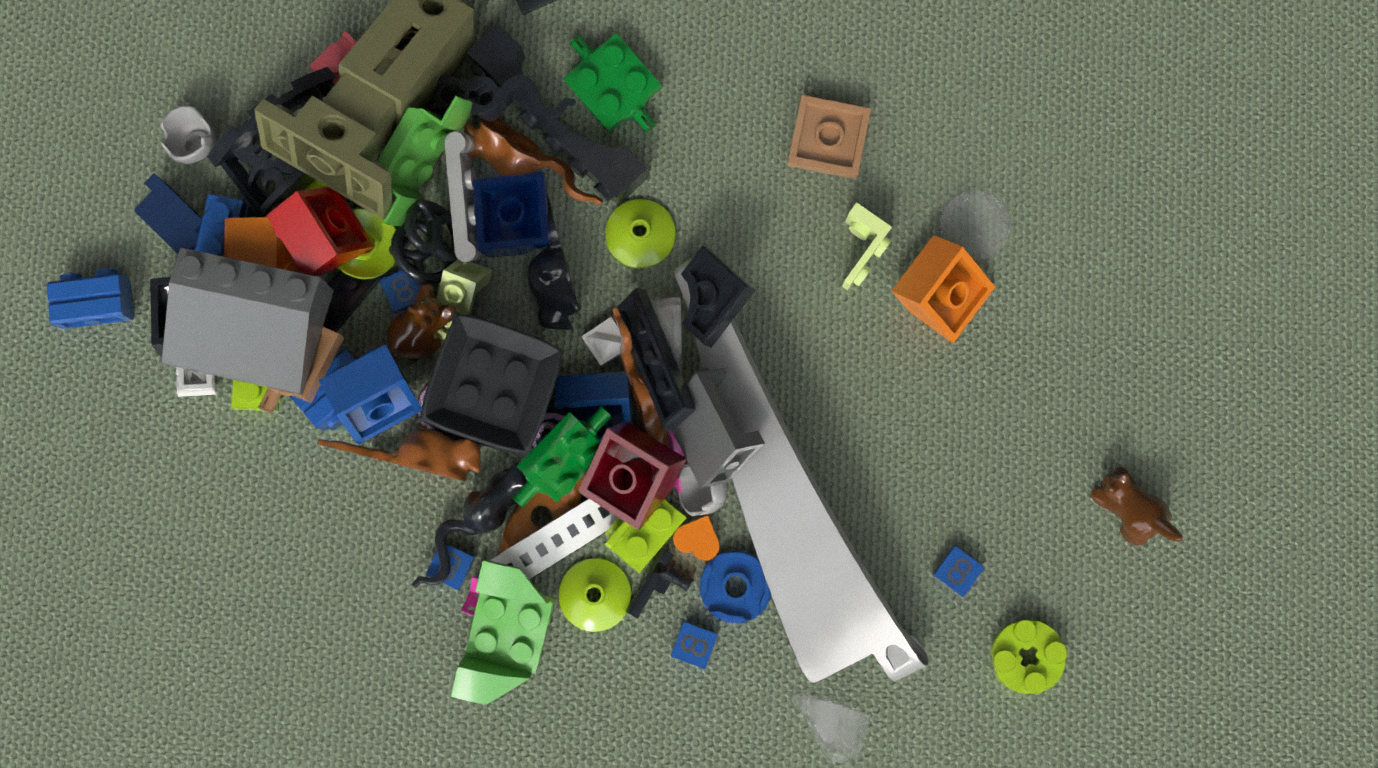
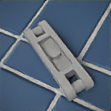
[445,132,485,262]

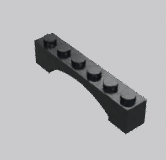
[467,23,648,206]

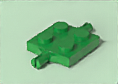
[563,33,662,134]
[512,406,612,508]

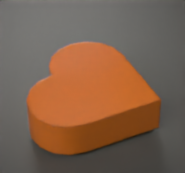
[673,515,719,561]

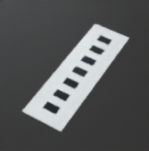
[489,499,623,579]

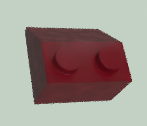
[578,421,687,530]

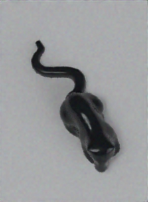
[428,75,576,121]
[527,171,580,330]
[411,463,528,588]

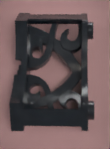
[207,67,336,218]

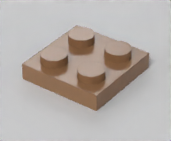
[787,95,871,179]

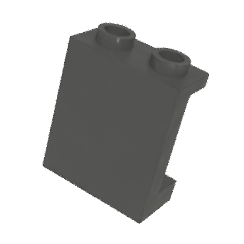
[672,368,765,488]

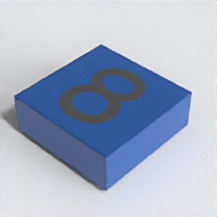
[379,270,422,314]
[426,544,476,591]
[932,546,985,597]
[671,622,718,669]

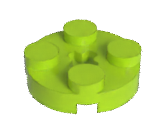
[990,620,1067,694]

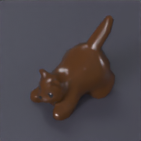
[387,284,457,361]
[1091,467,1183,546]

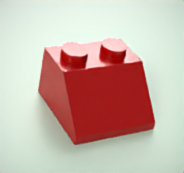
[266,187,375,276]

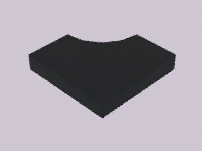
[681,245,756,348]

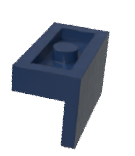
[134,173,203,254]

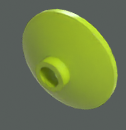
[605,199,676,269]
[337,209,396,279]
[558,558,631,632]

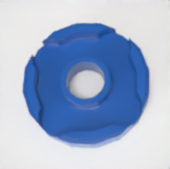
[700,551,771,623]

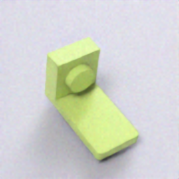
[842,202,892,291]
[436,260,492,340]

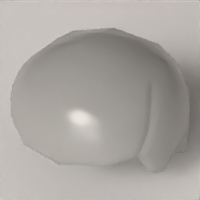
[160,105,216,164]
[678,464,728,516]

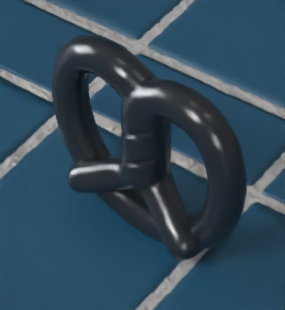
[405,199,458,262]
[389,219,455,285]

